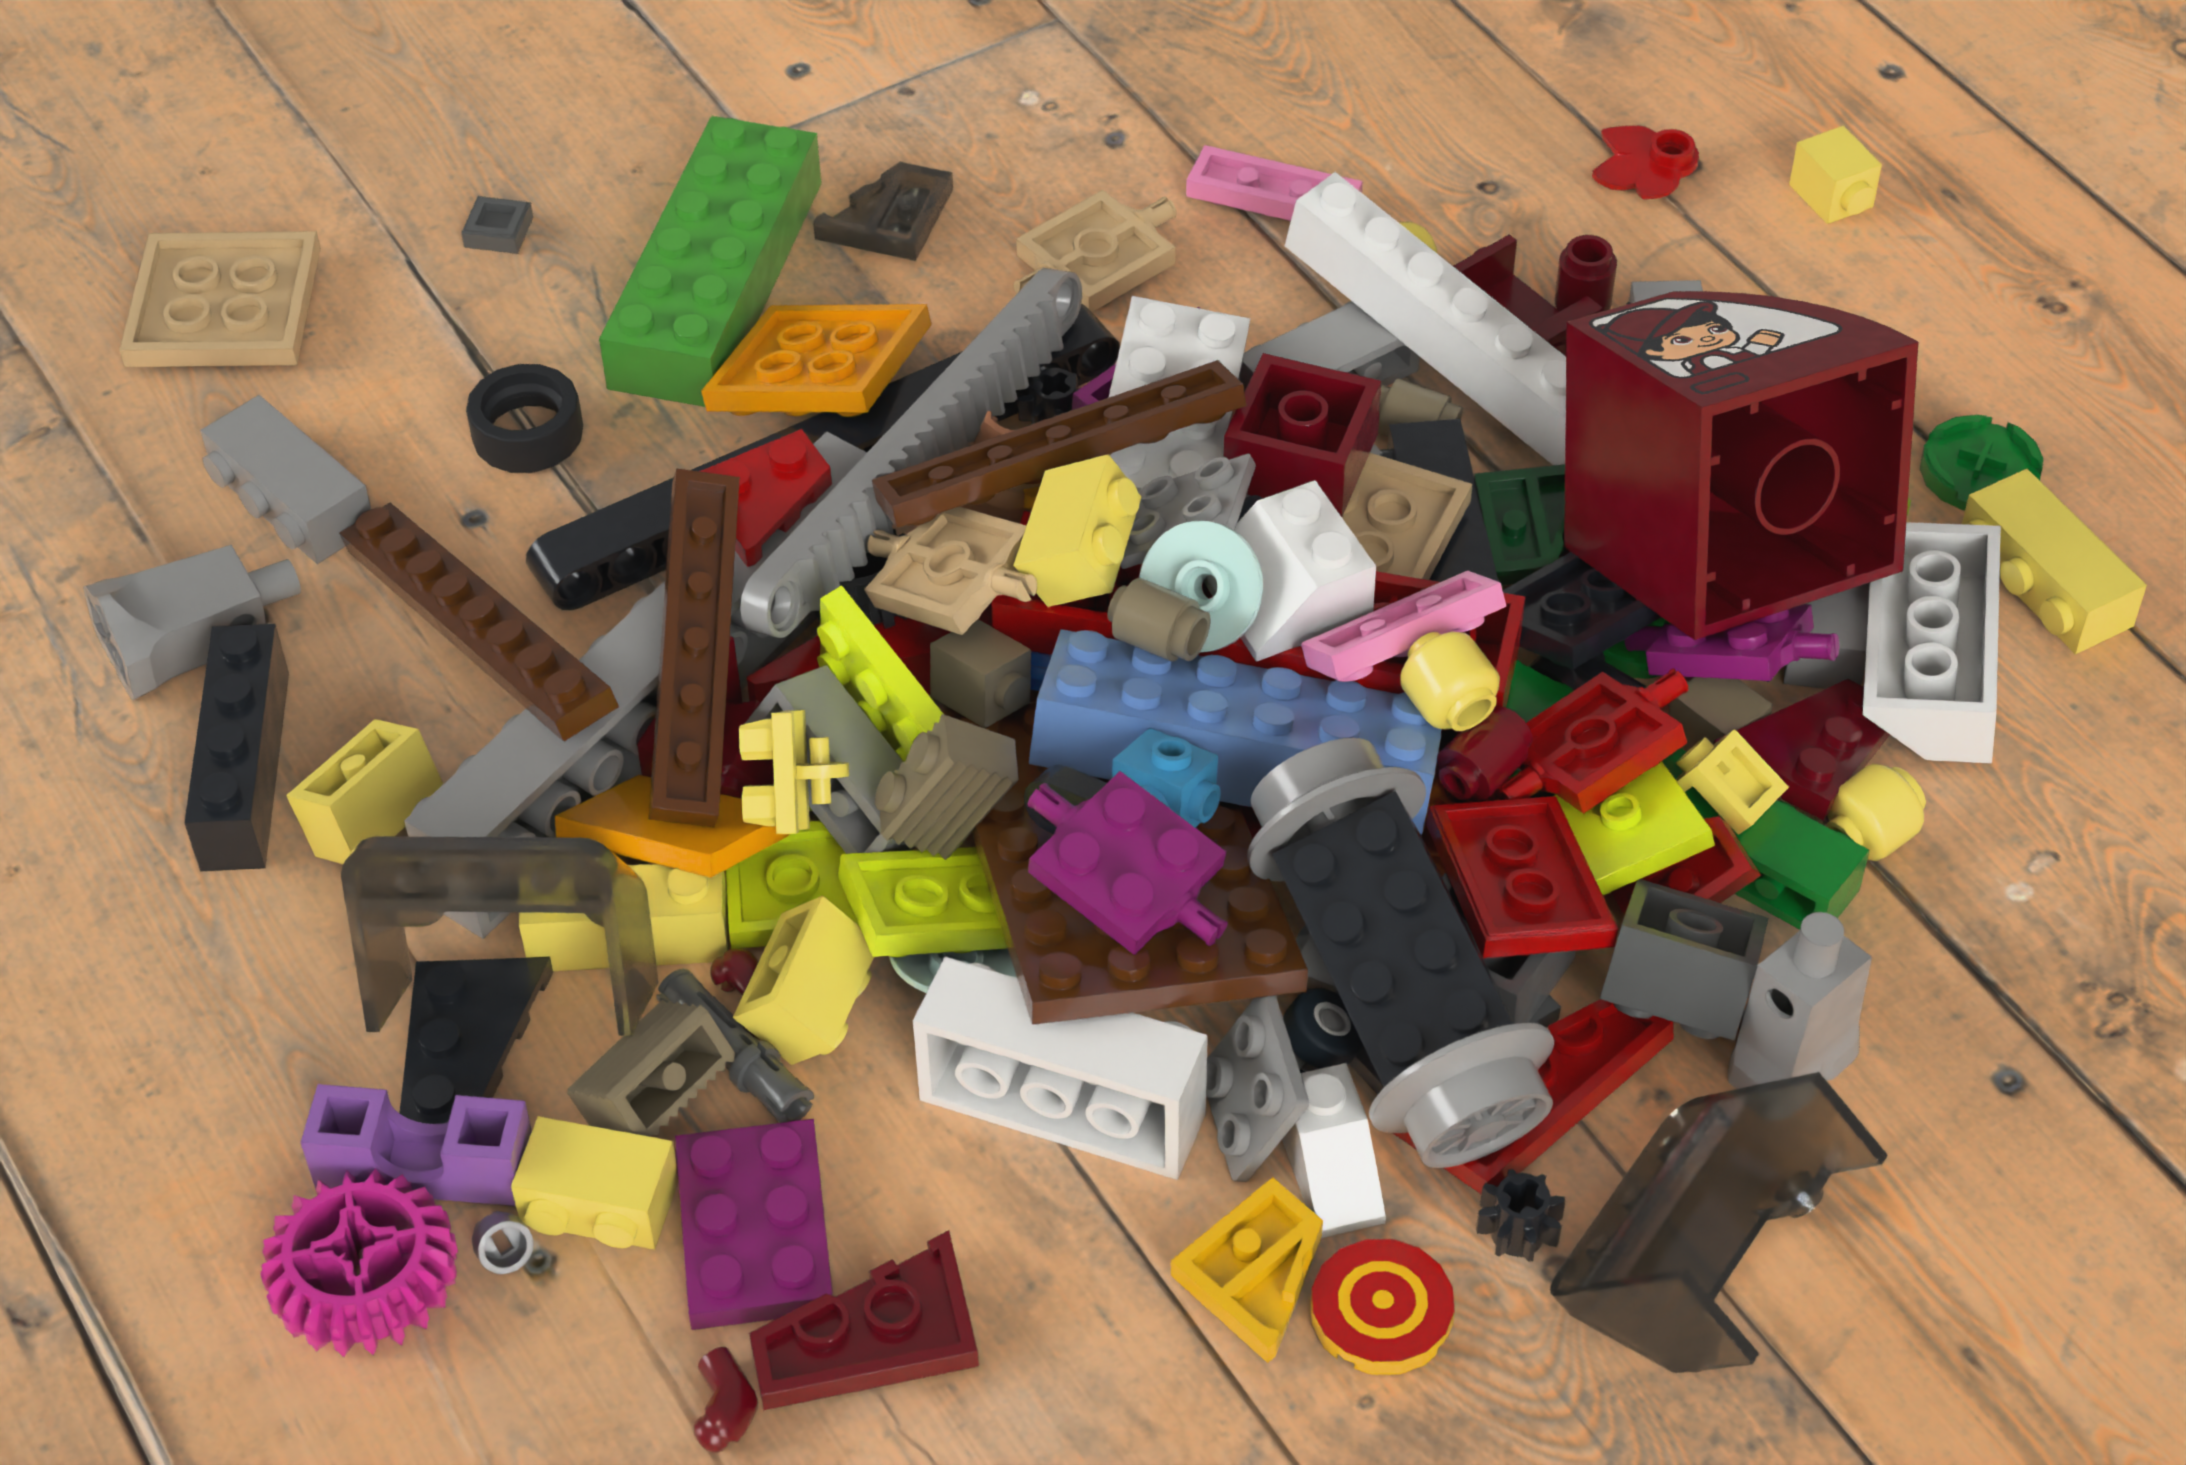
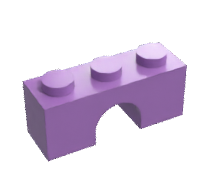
[300,1084,532,1206]

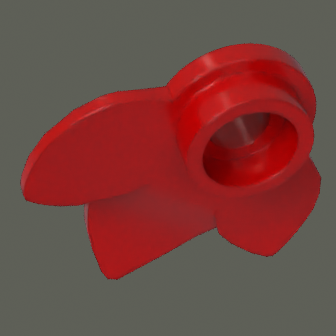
[1592,125,1699,199]

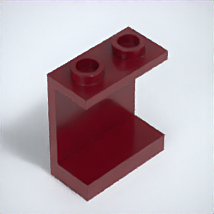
[1453,234,1603,357]

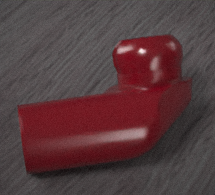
[693,1347,758,1452]

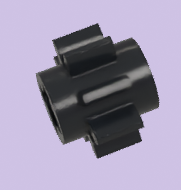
[1018,368,1080,425]
[1476,1169,1566,1262]

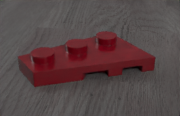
[1713,679,1890,820]
[749,1230,979,1411]

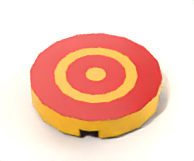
[1311,1239,1455,1375]

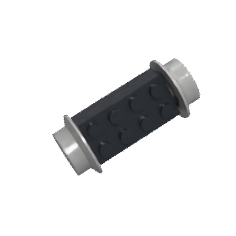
[1247,738,1554,1168]

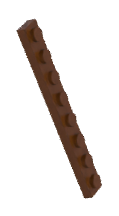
[339,502,619,742]

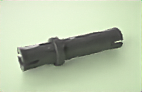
[656,969,814,1123]

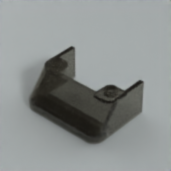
[341,836,659,1036]
[1550,1072,1888,1373]

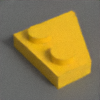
[1171,1177,1323,1363]

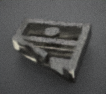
[813,162,953,261]

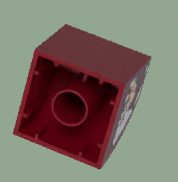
[1564,291,1919,640]

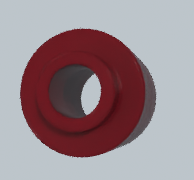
[1554,235,1617,312]
[1437,707,1533,802]

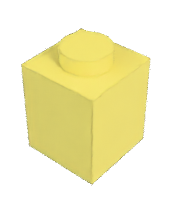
[1789,125,1882,224]

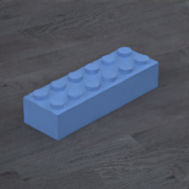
[1029,629,1442,837]

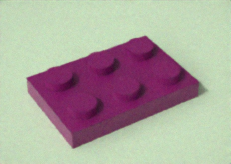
[675,1119,833,1330]

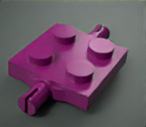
[1625,604,1840,681]
[1028,771,1228,955]

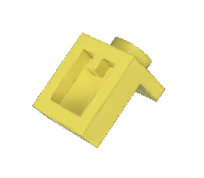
[1676,729,1789,835]

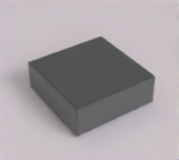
[461,196,533,254]

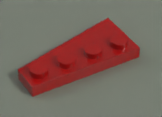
[1393,999,1674,1194]

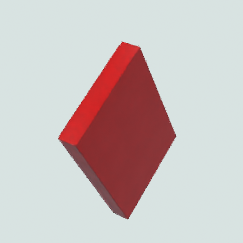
[1426,796,1619,958]

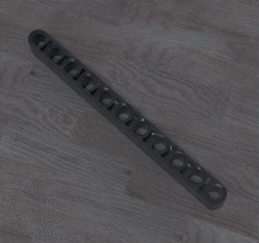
[526,304,1120,611]

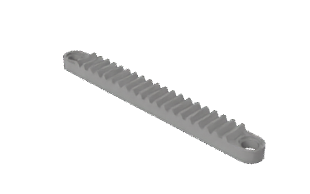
[740,268,1082,638]

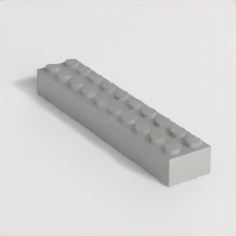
[404,432,867,939]

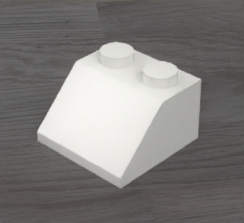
[1203,480,1376,662]

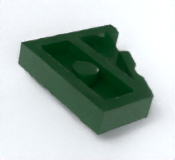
[1474,464,1566,586]

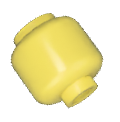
[1401,631,1500,731]
[1826,763,1926,861]

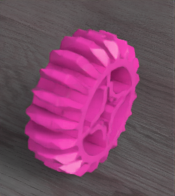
[260,1168,458,1357]

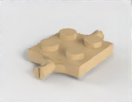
[1014,190,1177,312]
[864,507,1037,635]

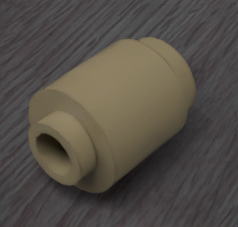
[1378,378,1463,437]
[1108,578,1211,662]

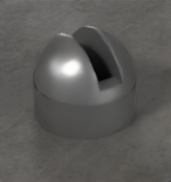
[472,1211,534,1274]

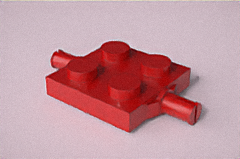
[1495,668,1689,814]

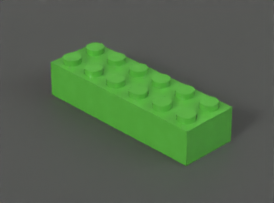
[599,116,822,407]

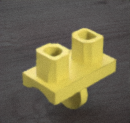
[739,710,849,834]

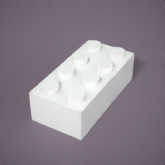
[1109,296,1251,493]
[913,957,1207,1180]

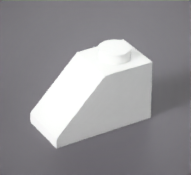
[1282,1063,1386,1238]

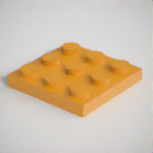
[701,304,932,417]

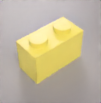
[1013,454,1141,607]
[286,719,443,868]
[733,896,874,1065]
[511,1116,679,1250]

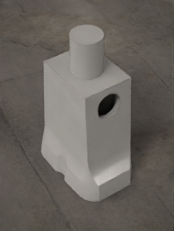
[83,545,301,700]
[1728,912,1872,1115]

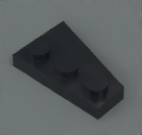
[400,957,553,1124]

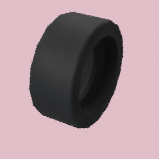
[466,364,583,473]

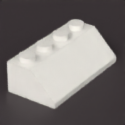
[1863,522,2001,763]

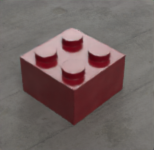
[1224,353,1381,517]

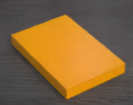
[555,775,789,878]

